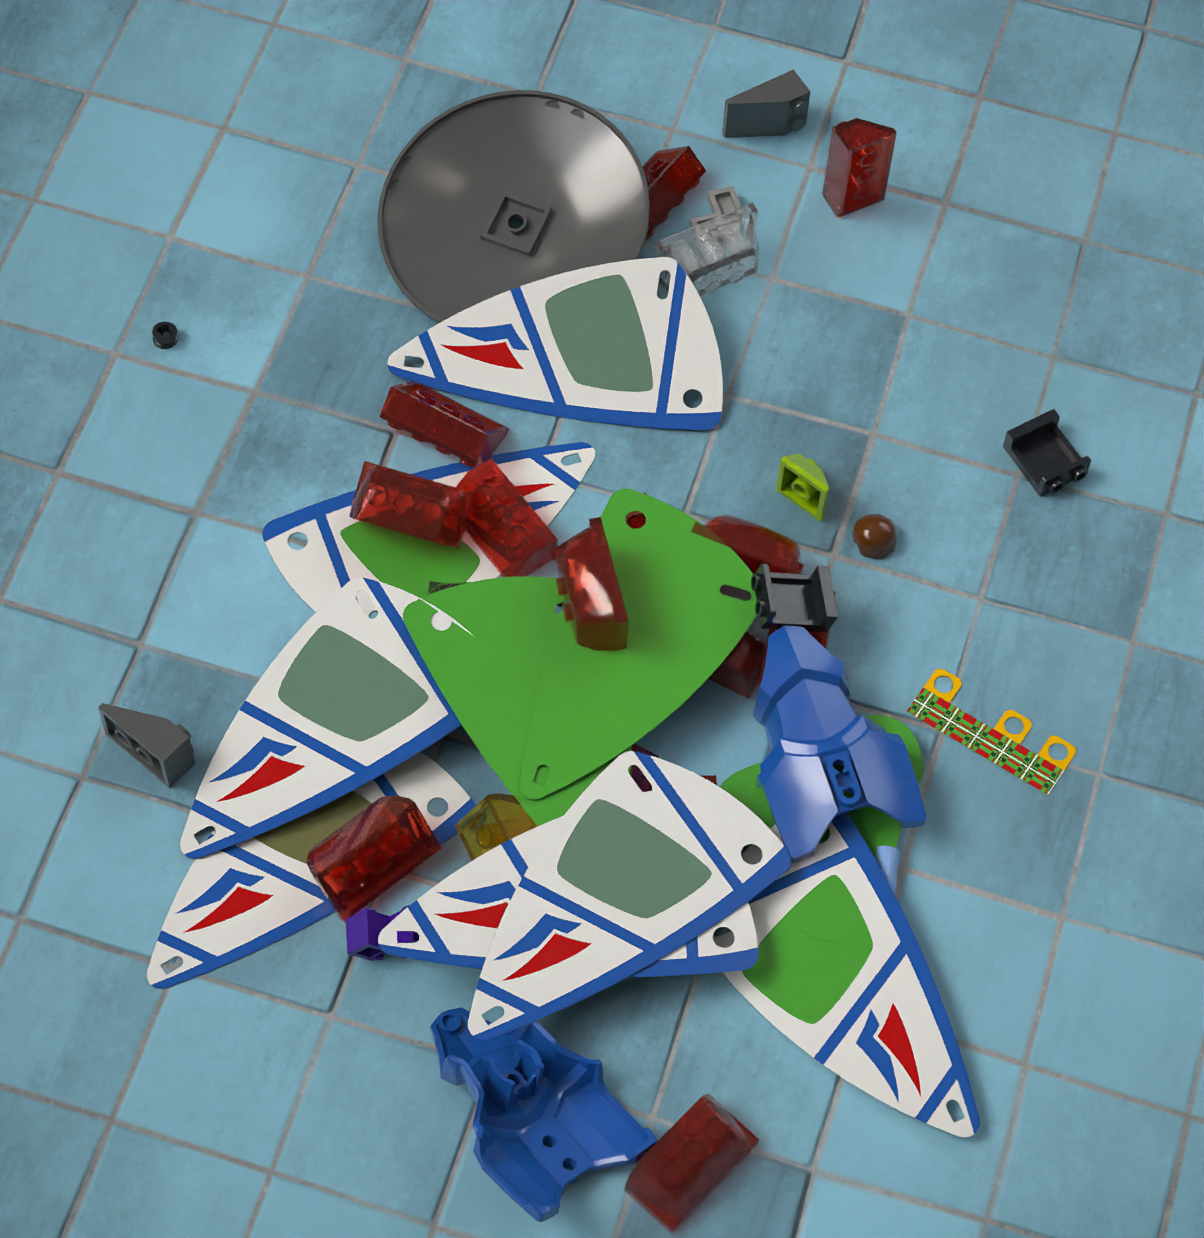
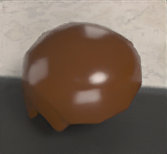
[852,513,897,559]

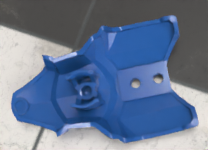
[753,626,926,863]
[430,1007,657,1222]

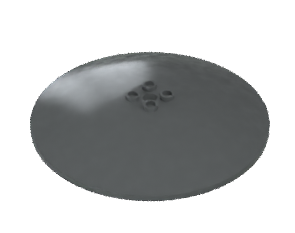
[378,90,650,323]

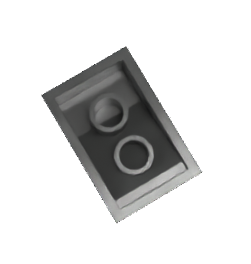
[722,69,811,138]
[98,703,195,788]

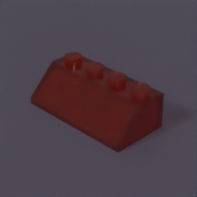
[822,118,897,218]
[642,146,706,241]
[379,381,510,467]
[444,458,558,577]

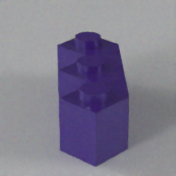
[345,905,419,961]

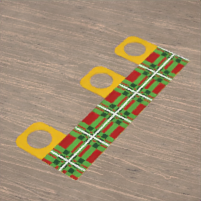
[907,669,1076,795]

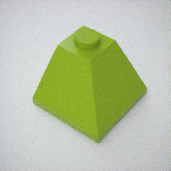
[776,453,829,522]

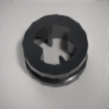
[152,321,178,349]

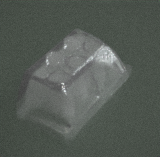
[655,202,759,296]

